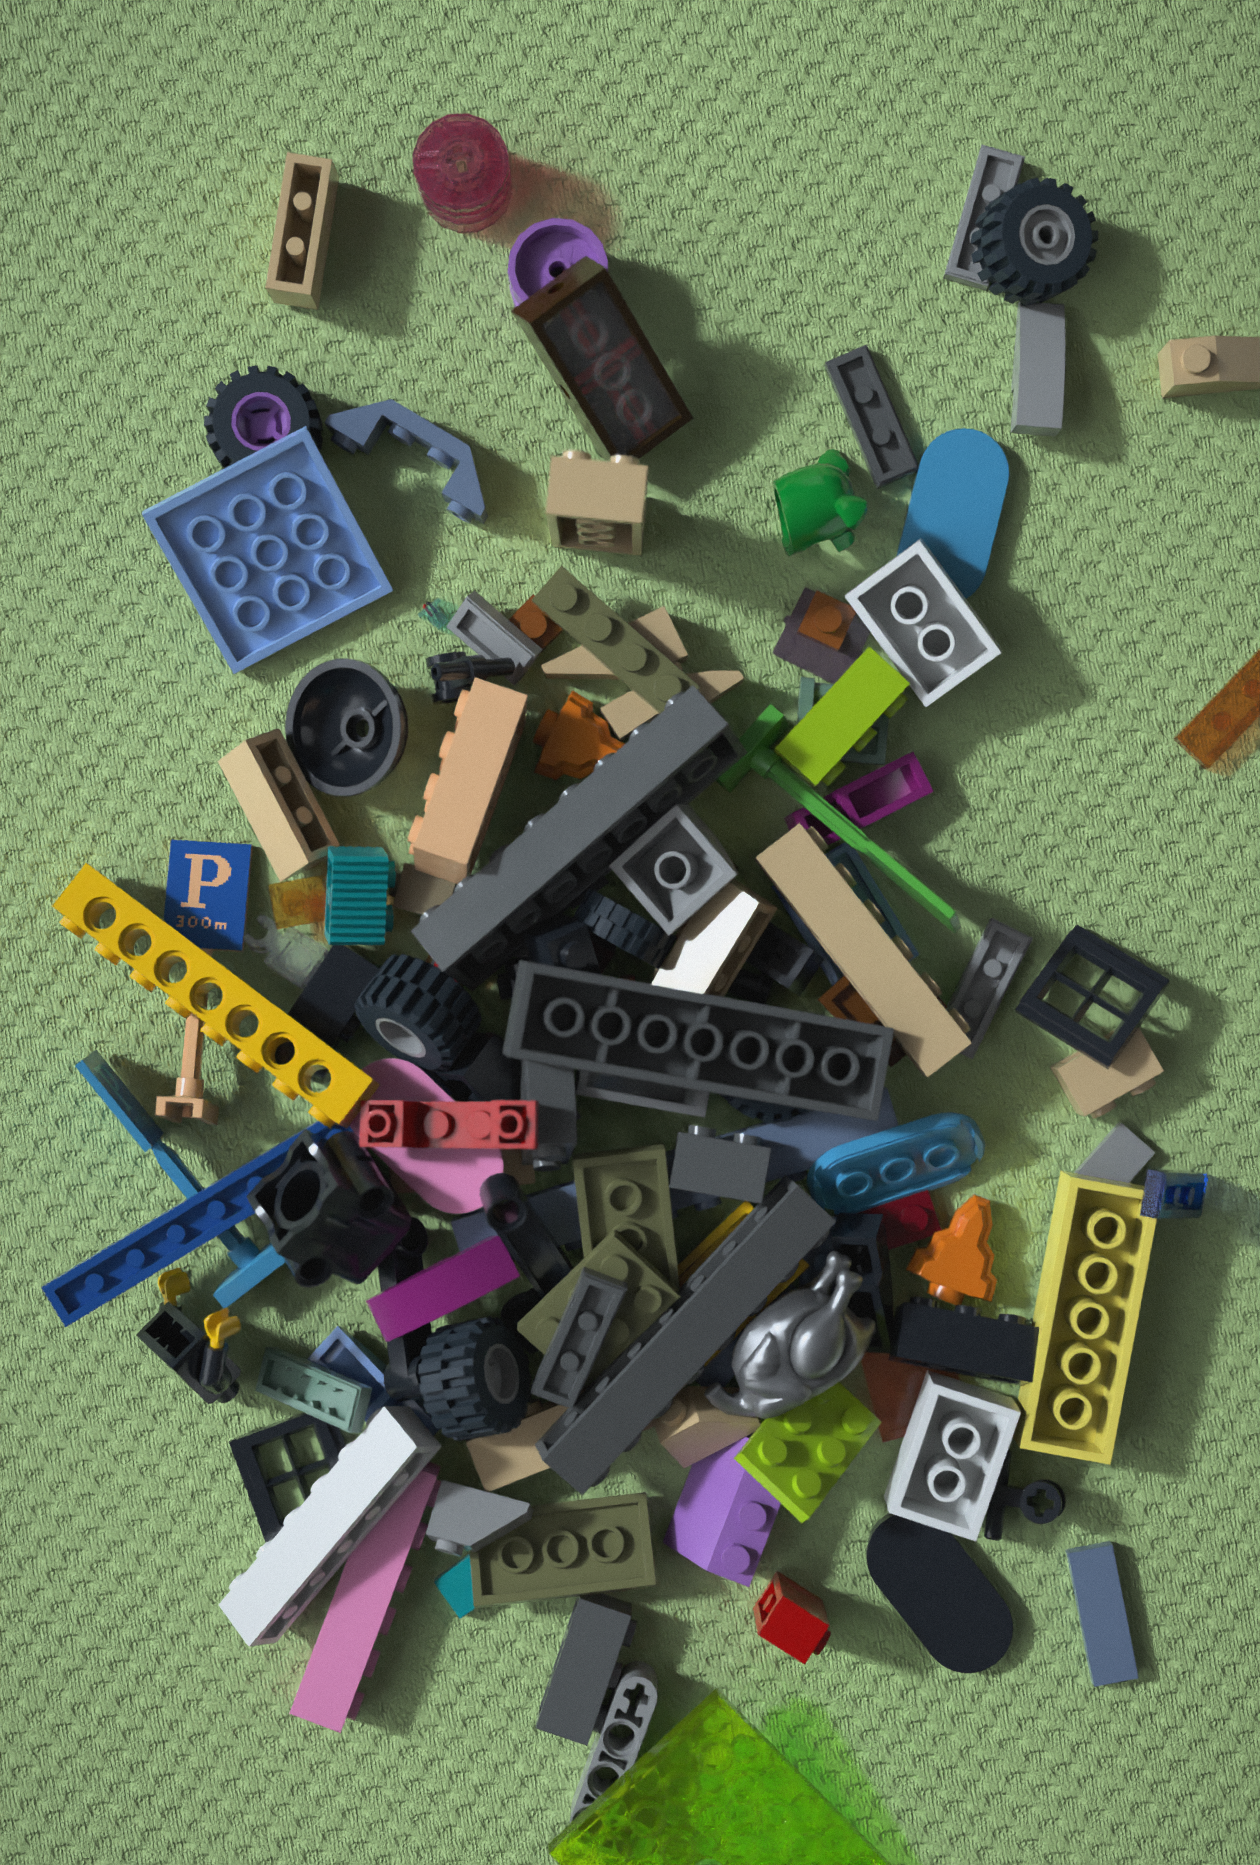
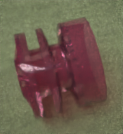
[413,113,513,233]

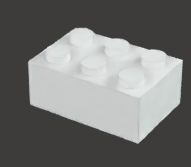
[844,538,1001,707]
[884,1370,1021,1541]

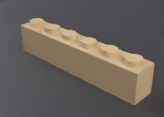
[755,823,972,1077]

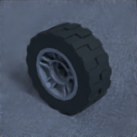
[573,889,677,969]

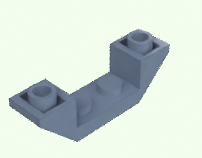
[324,399,488,524]

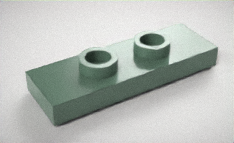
[255,1347,372,1433]

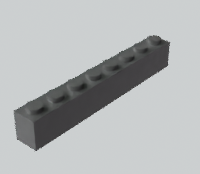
[535,1174,836,1495]

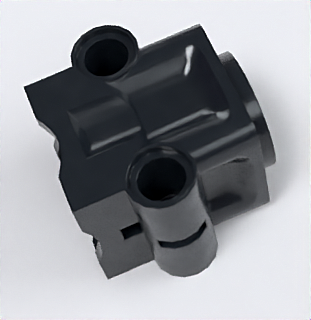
[246,1129,411,1288]

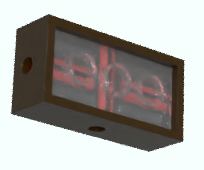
[511,256,694,462]

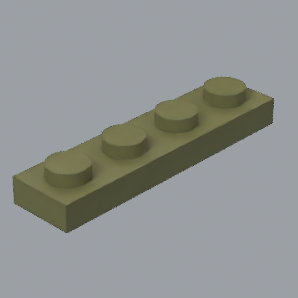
[532,566,700,714]

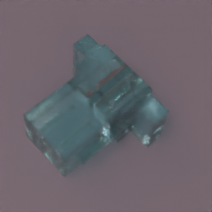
[417,598,448,630]

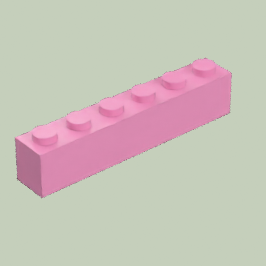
[289,1462,441,1733]

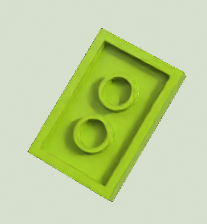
[734,1382,882,1523]

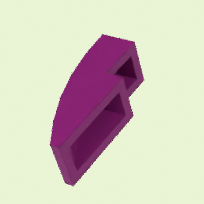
[783,751,934,846]
[366,1235,520,1342]

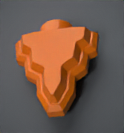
[533,691,625,780]
[906,1194,997,1305]

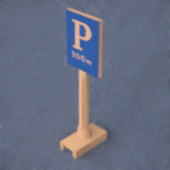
[155,840,253,1125]

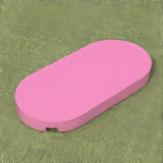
[350,1058,504,1214]

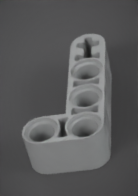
[570,1661,658,1860]

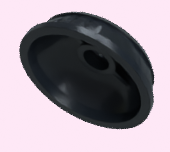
[285,659,408,796]

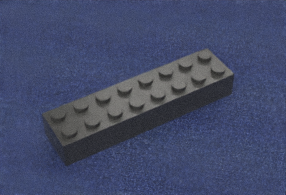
[411,685,748,991]
[503,961,894,1121]

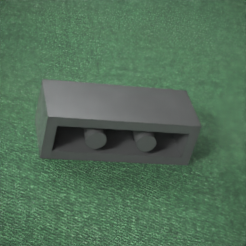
[535,1593,637,1746]

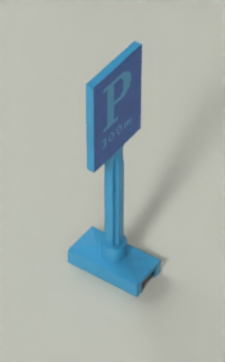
[75,1050,285,1308]

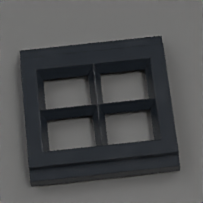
[1015,924,1170,1069]
[229,1412,347,1542]

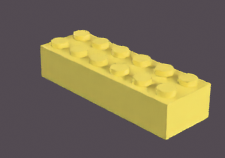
[1012,1170,1162,1465]

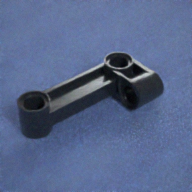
[480,1173,574,1353]
[378,1217,432,1401]

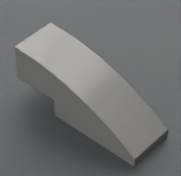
[1010,301,1065,437]

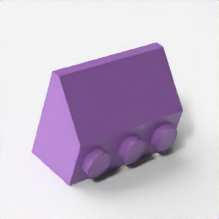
[663,1432,781,1587]

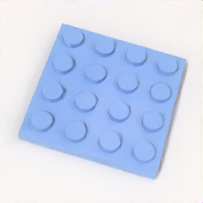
[142,426,393,674]

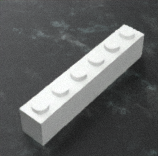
[219,1406,441,1647]

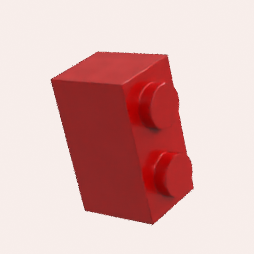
[753,1571,831,1665]

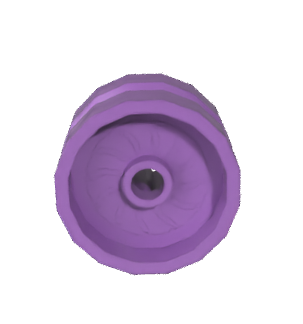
[508,218,608,307]

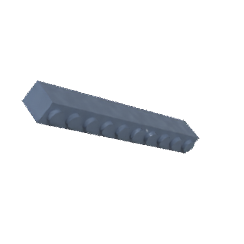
[451,1086,899,1260]

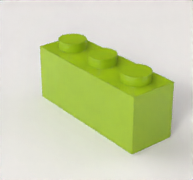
[774,646,910,788]

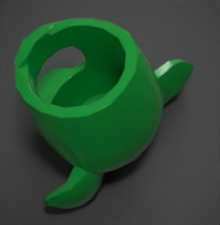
[773,449,867,557]

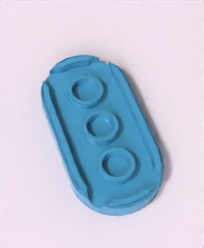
[896,428,1009,599]
[807,1112,985,1215]

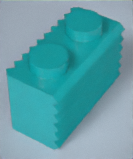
[324,846,396,945]

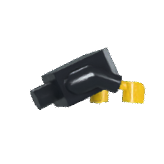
[136,1268,241,1404]

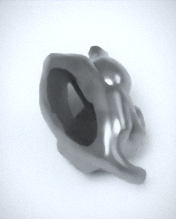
[705,1251,877,1419]

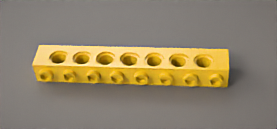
[52,863,381,1129]

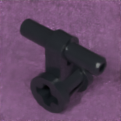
[426,652,515,704]
[984,1449,1066,1541]

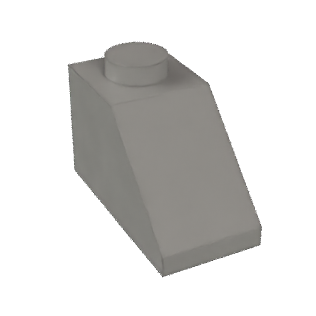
[426,1480,534,1556]

